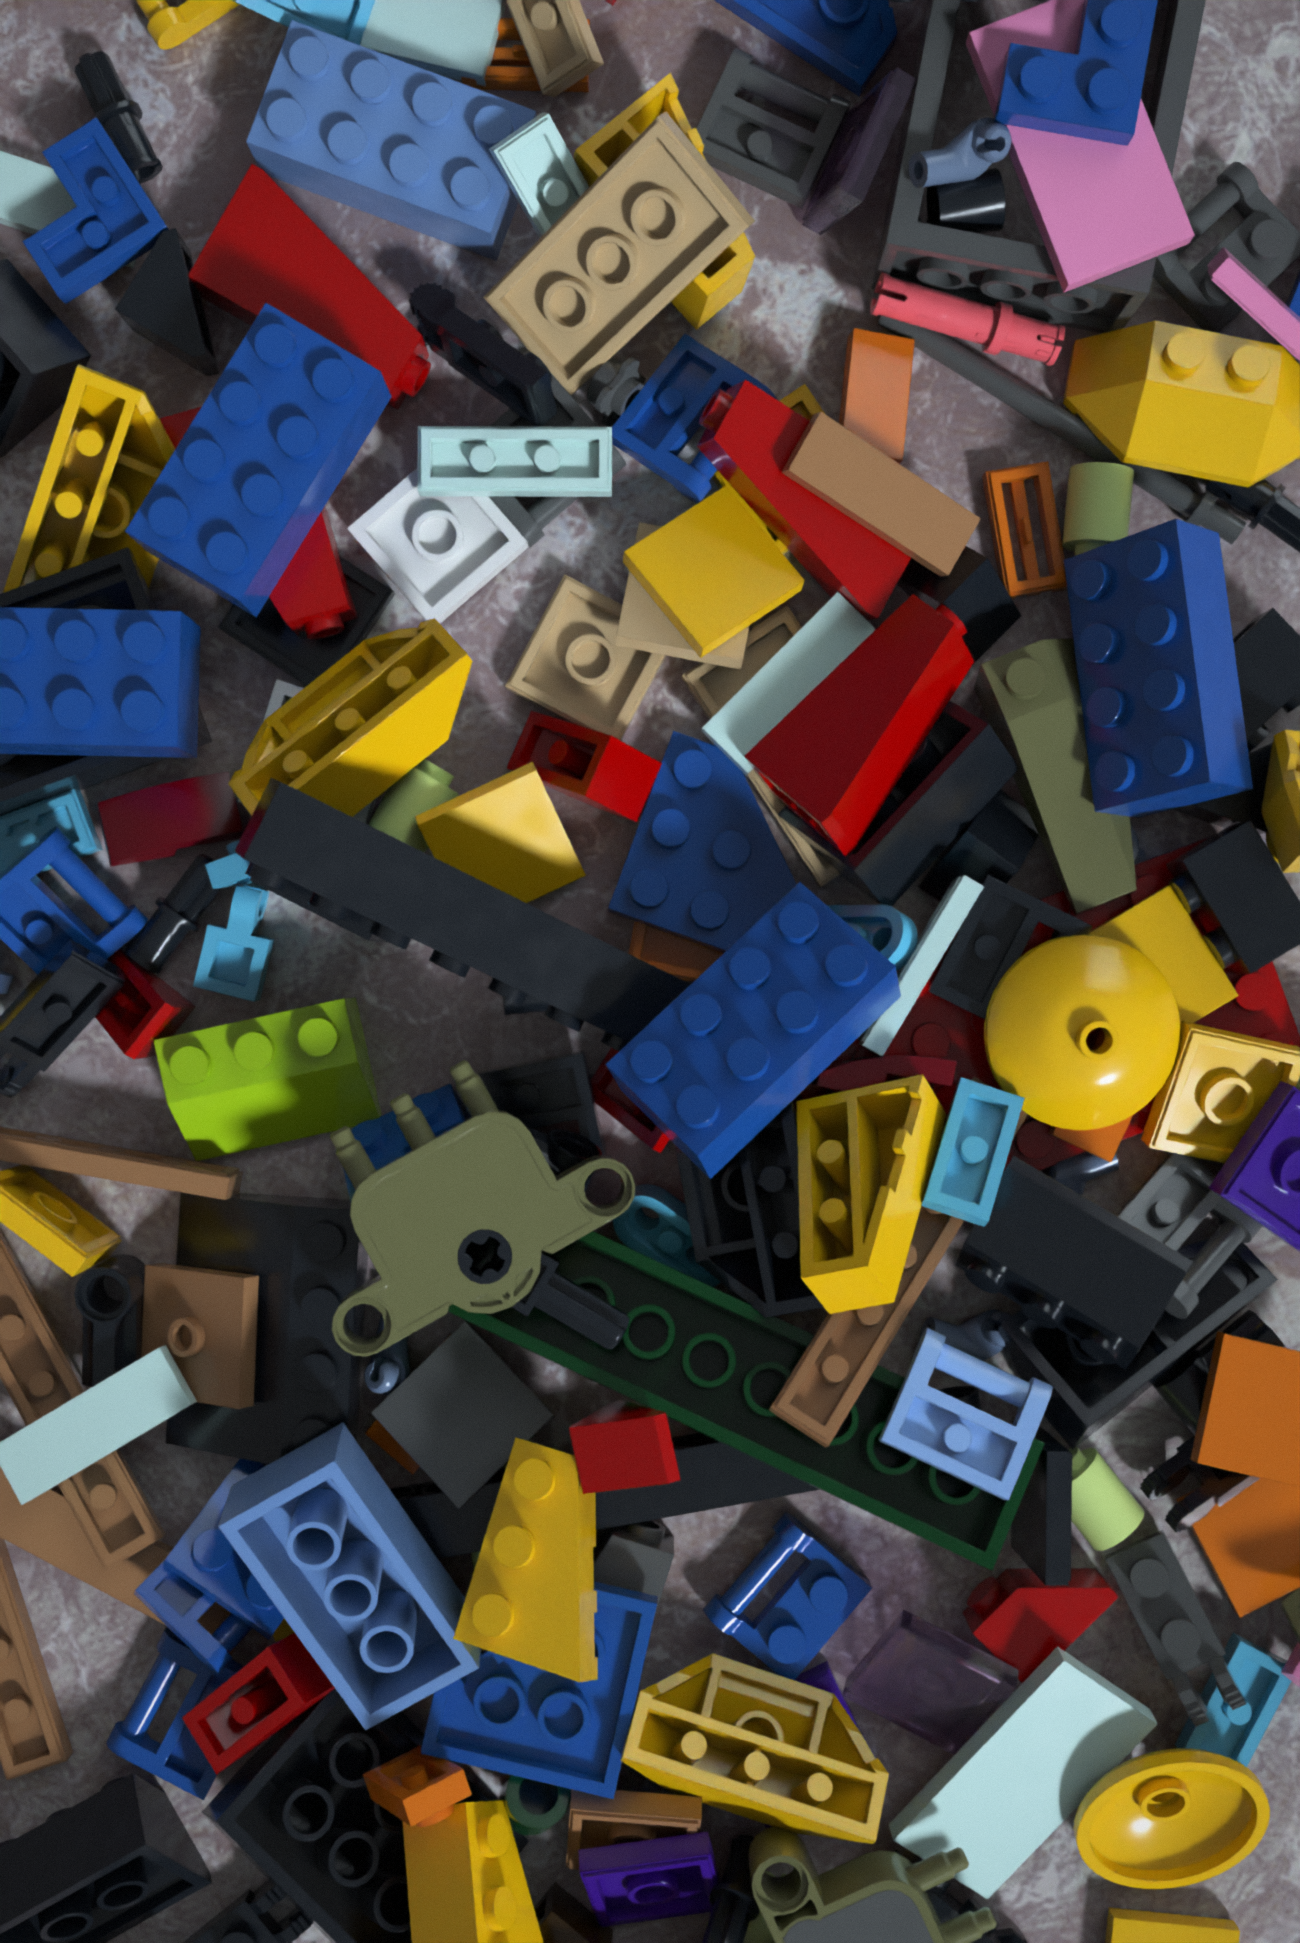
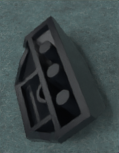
[675,1093,823,1318]

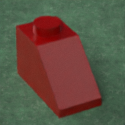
[506,711,662,822]
[962,1568,1119,1683]
[182,1633,335,1775]

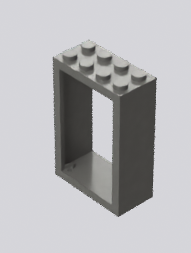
[871,0,1206,333]

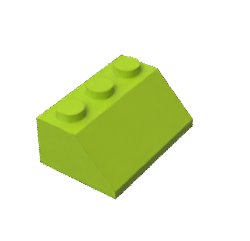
[153,997,382,1161]

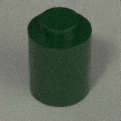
[499,1775,571,1836]

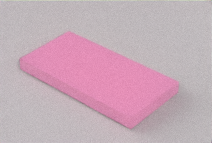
[966,0,1195,293]

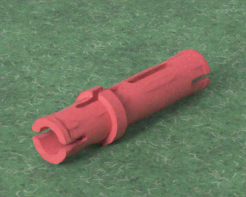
[870,272,1065,366]

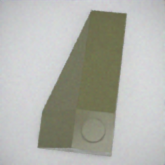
[974,638,1137,916]

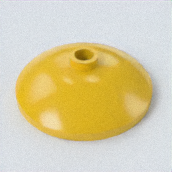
[984,934,1180,1130]
[1073,1748,1270,1889]

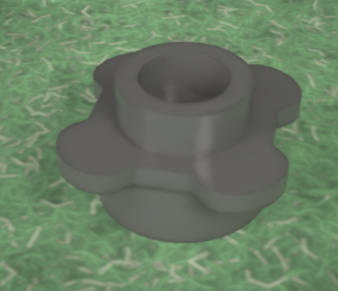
[587,357,646,427]

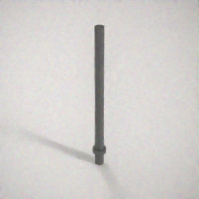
[878,316,1246,544]

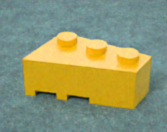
[573,72,755,330]
[796,1074,947,1314]
[453,1437,598,1682]
[402,1800,544,1943]

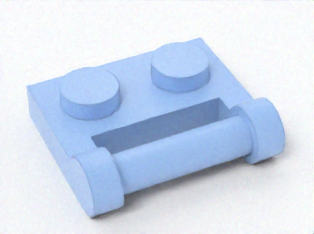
[878,1328,1053,1500]

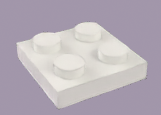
[347,467,529,623]

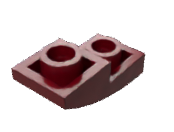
[97,771,243,867]
[812,1054,957,1095]

